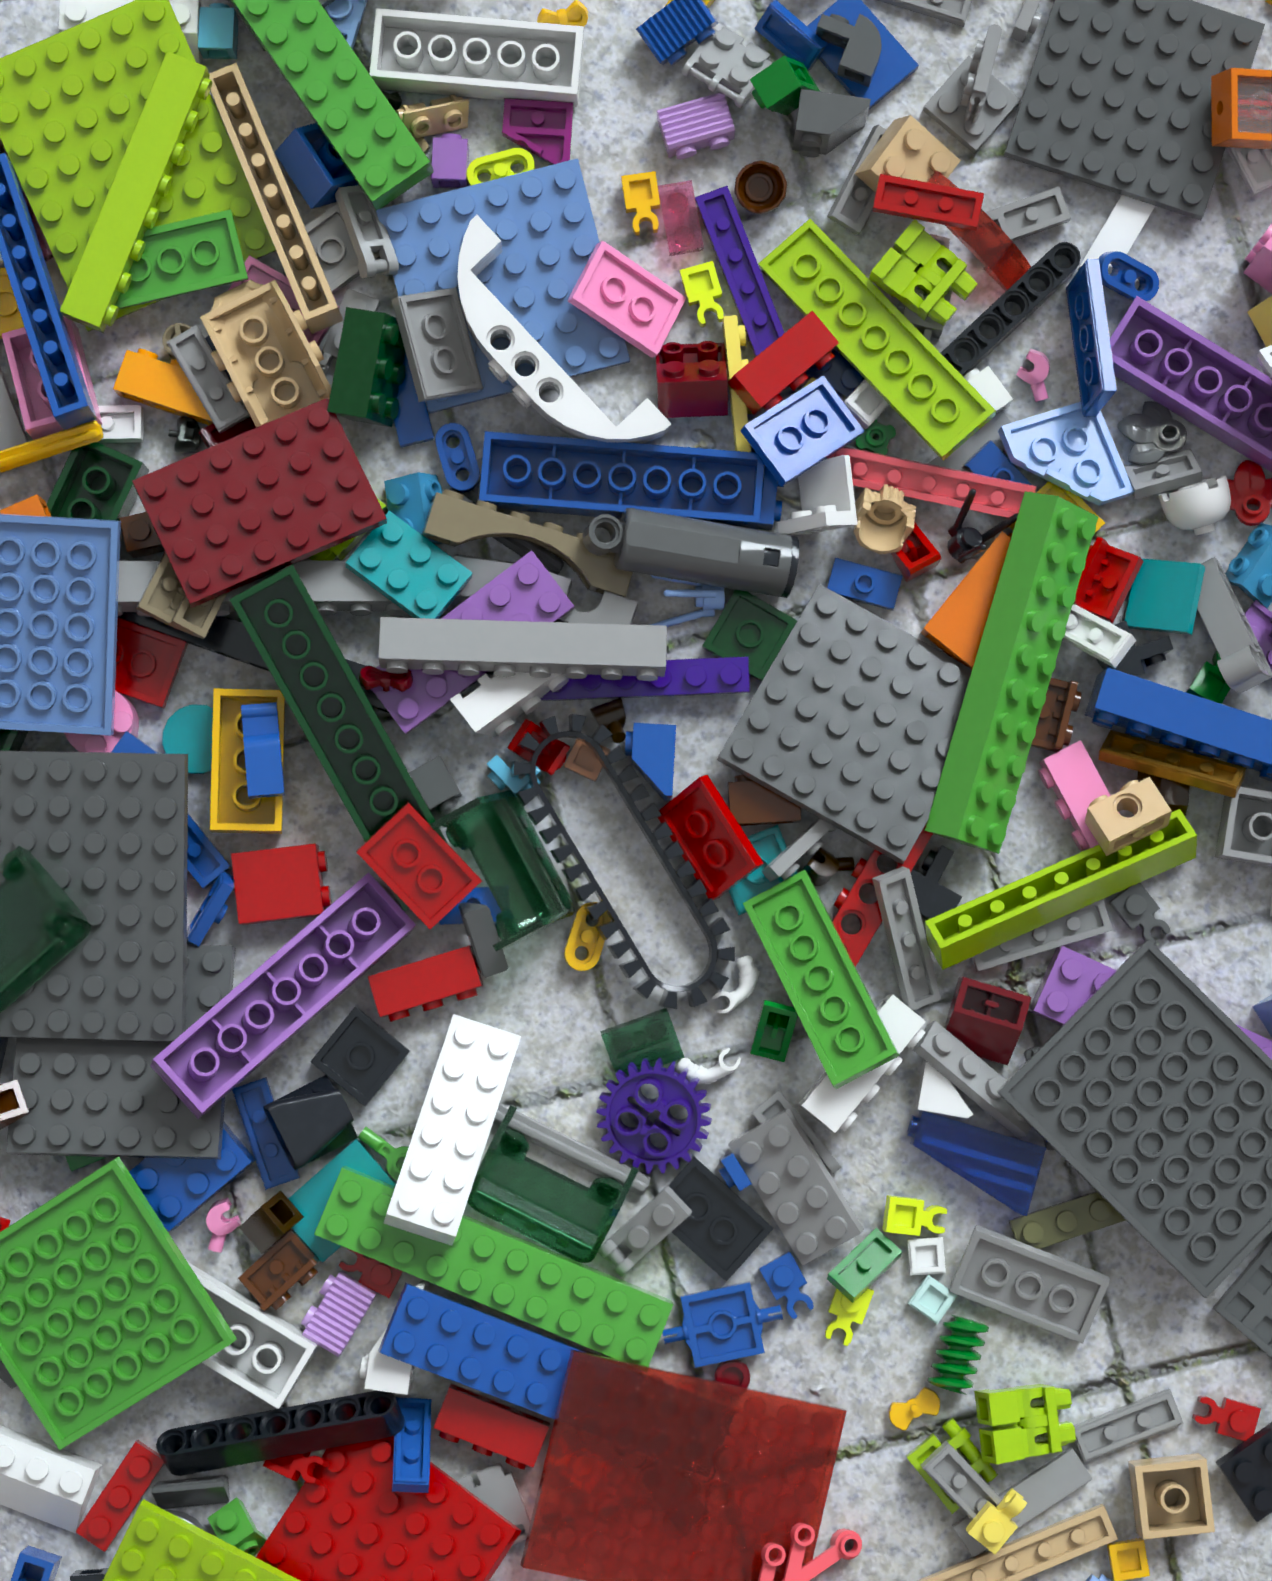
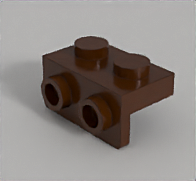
[1031,678,1082,753]
[238,1229,320,1311]

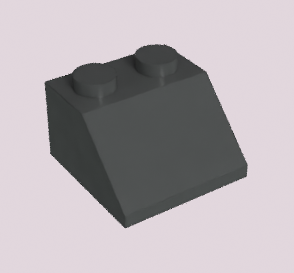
[792,89,871,157]

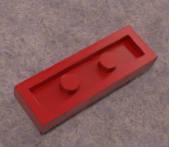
[873,174,984,231]
[76,1440,165,1552]

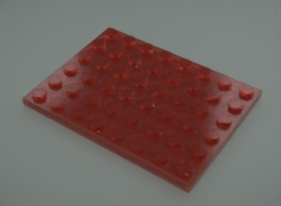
[520,1350,847,1581]

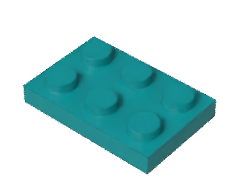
[345,511,473,619]

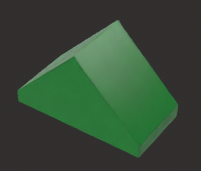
[750,1000,798,1062]

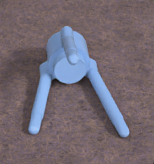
[650,575,725,627]

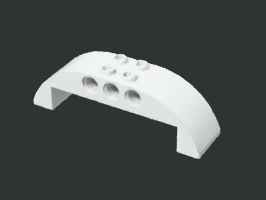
[457,215,671,443]

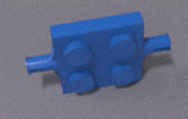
[662,1281,783,1368]

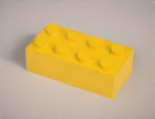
[210,688,285,834]

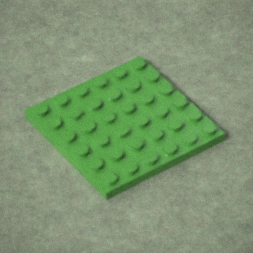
[0,1156,237,1450]

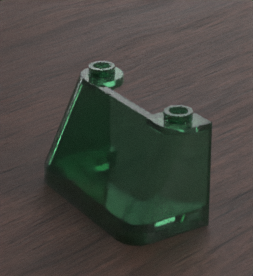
[0,846,91,1013]

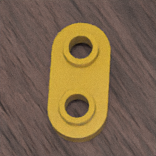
[564,902,611,971]

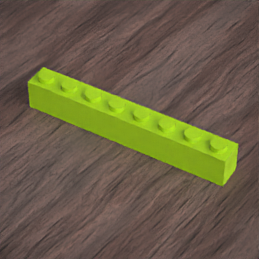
[60,51,212,333]
[925,809,1197,970]

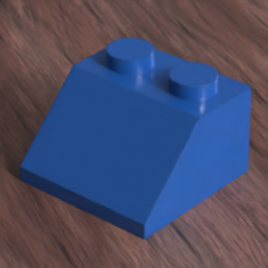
[274,123,358,209]
[625,723,676,801]

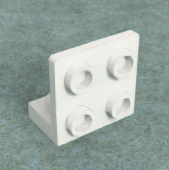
[778,455,858,535]

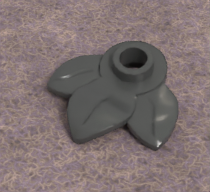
[1117,401,1187,465]

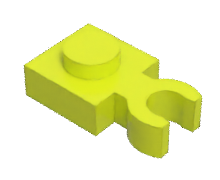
[679,261,724,327]
[882,1195,947,1236]
[825,1288,874,1346]

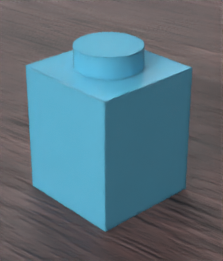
[198,3,239,59]

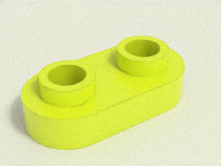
[467,148,535,186]

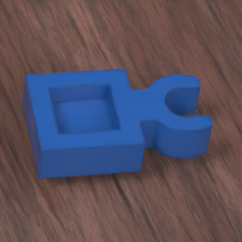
[759,1251,814,1319]

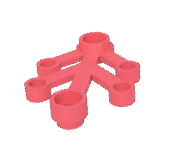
[758,1523,862,1581]

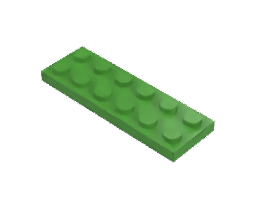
[743,870,900,1089]

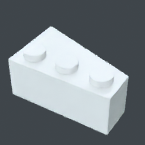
[450,672,569,737]

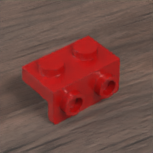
[1074,537,1144,623]

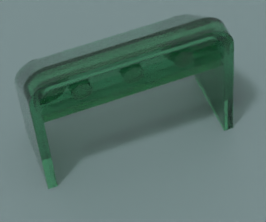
[430,790,575,951]
[467,1105,639,1263]

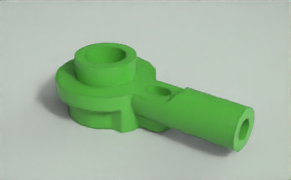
[358,1127,409,1180]

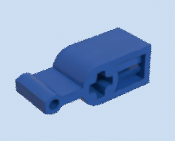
[241,702,285,799]

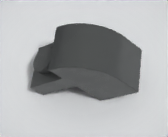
[816,14,882,87]

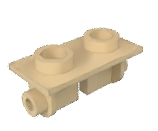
[395,94,469,139]

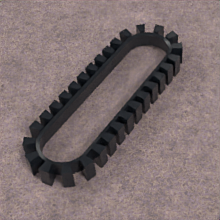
[511,714,735,1009]

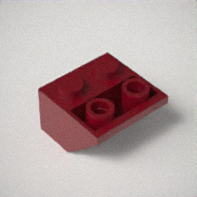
[655,341,728,418]
[944,977,1032,1066]

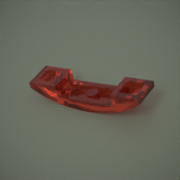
[927,171,1031,291]

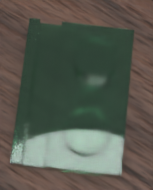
[600,1007,685,1075]

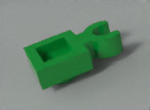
[1186,651,1231,704]

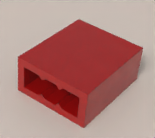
[231,843,332,925]

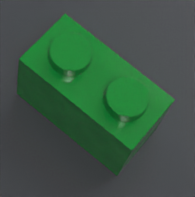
[750,56,820,116]

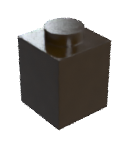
[239,1190,304,1254]

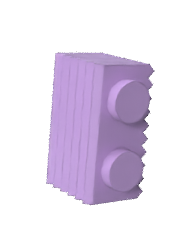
[657,92,735,159]
[301,1271,378,1357]

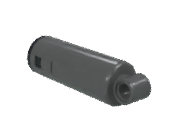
[582,508,799,598]

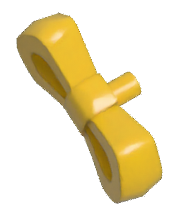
[537,0,588,27]
[889,1387,940,1431]

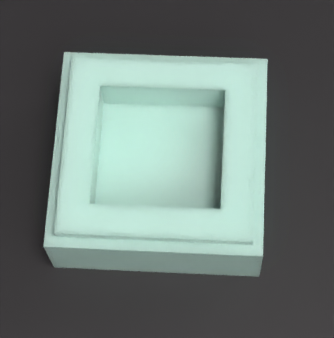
[907,1274,957,1324]

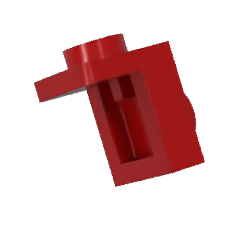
[507,719,570,776]

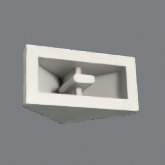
[915,1059,973,1118]

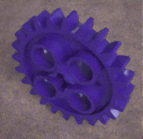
[596,1058,712,1174]

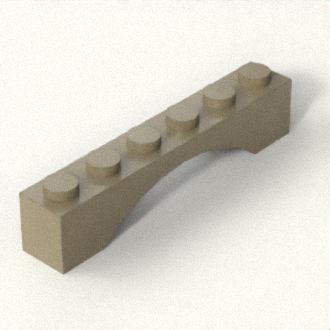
[422,489,633,597]

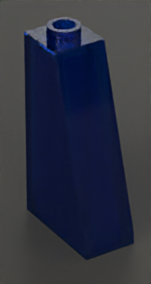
[907,1110,1046,1216]

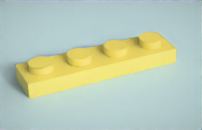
[722,315,753,452]

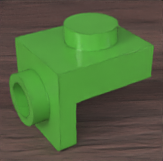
[207,1497,267,1556]

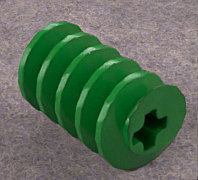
[927,1314,989,1395]

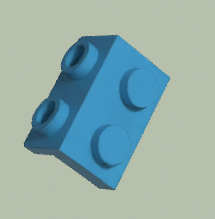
[384,472,443,544]
[1225,523,1272,608]

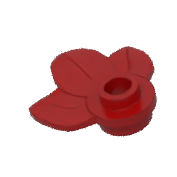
[1216,460,1272,526]

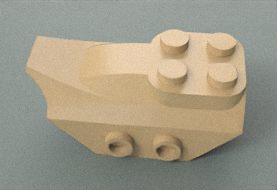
[200,279,331,428]

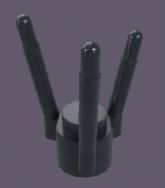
[947,489,1018,564]

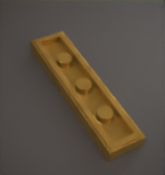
[1098,730,1246,798]

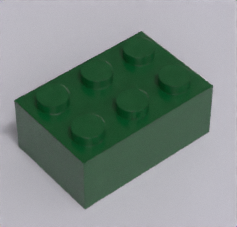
[327,307,406,427]

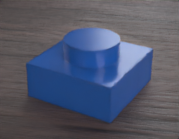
[718,1152,752,1191]

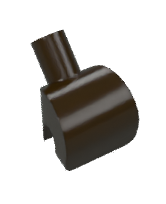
[590,698,626,743]
[800,847,854,886]

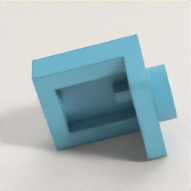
[487,755,542,798]

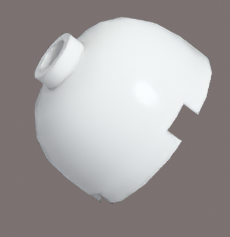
[1159,475,1231,536]

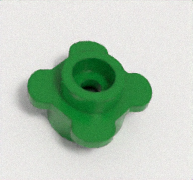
[856,419,896,455]

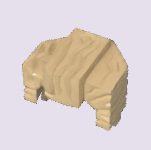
[853,484,916,555]

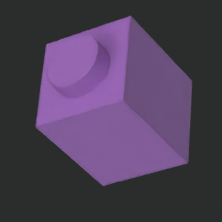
[431,133,469,189]

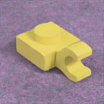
[965,1488,1027,1555]

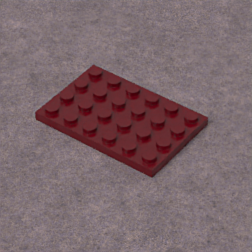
[132,397,387,608]

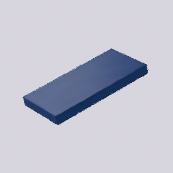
[1066,259,1117,417]

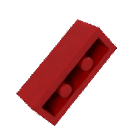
[728,311,839,415]
[367,945,483,1022]
[433,1383,550,1470]

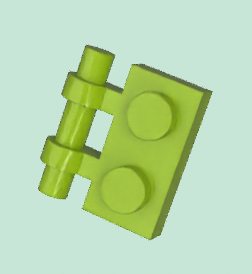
[906,1418,998,1514]

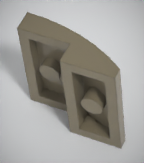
[136,552,227,639]

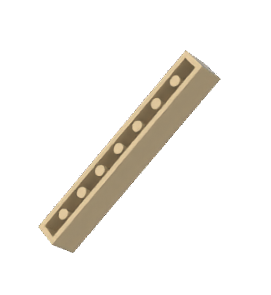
[209,62,344,334]

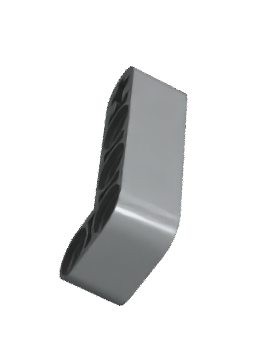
[1197,557,1272,694]

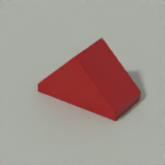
[891,522,942,582]

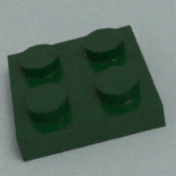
[702,590,797,682]

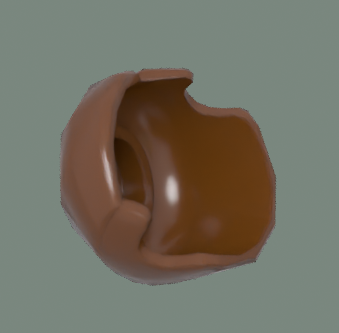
[734,161,787,214]

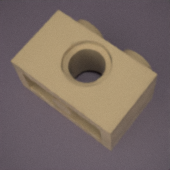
[1085,777,1172,856]

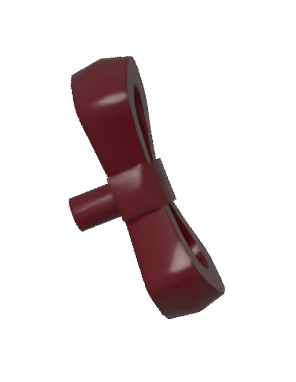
[359,665,413,692]

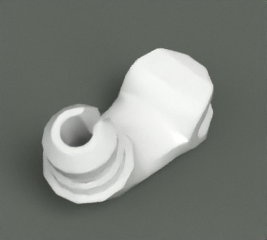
[711,955,760,1014]
[676,1047,741,1085]

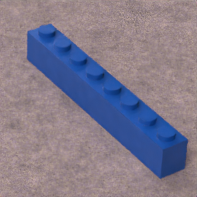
[0,153,97,430]

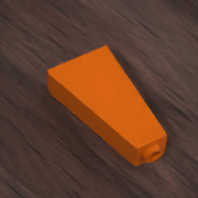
[920,531,1012,670]

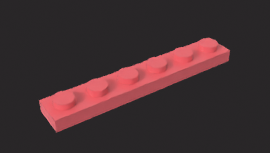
[827,447,1037,518]

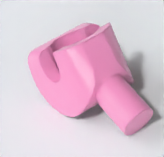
[1016,349,1050,402]
[206,1197,241,1253]

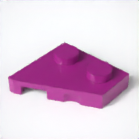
[502,98,574,165]

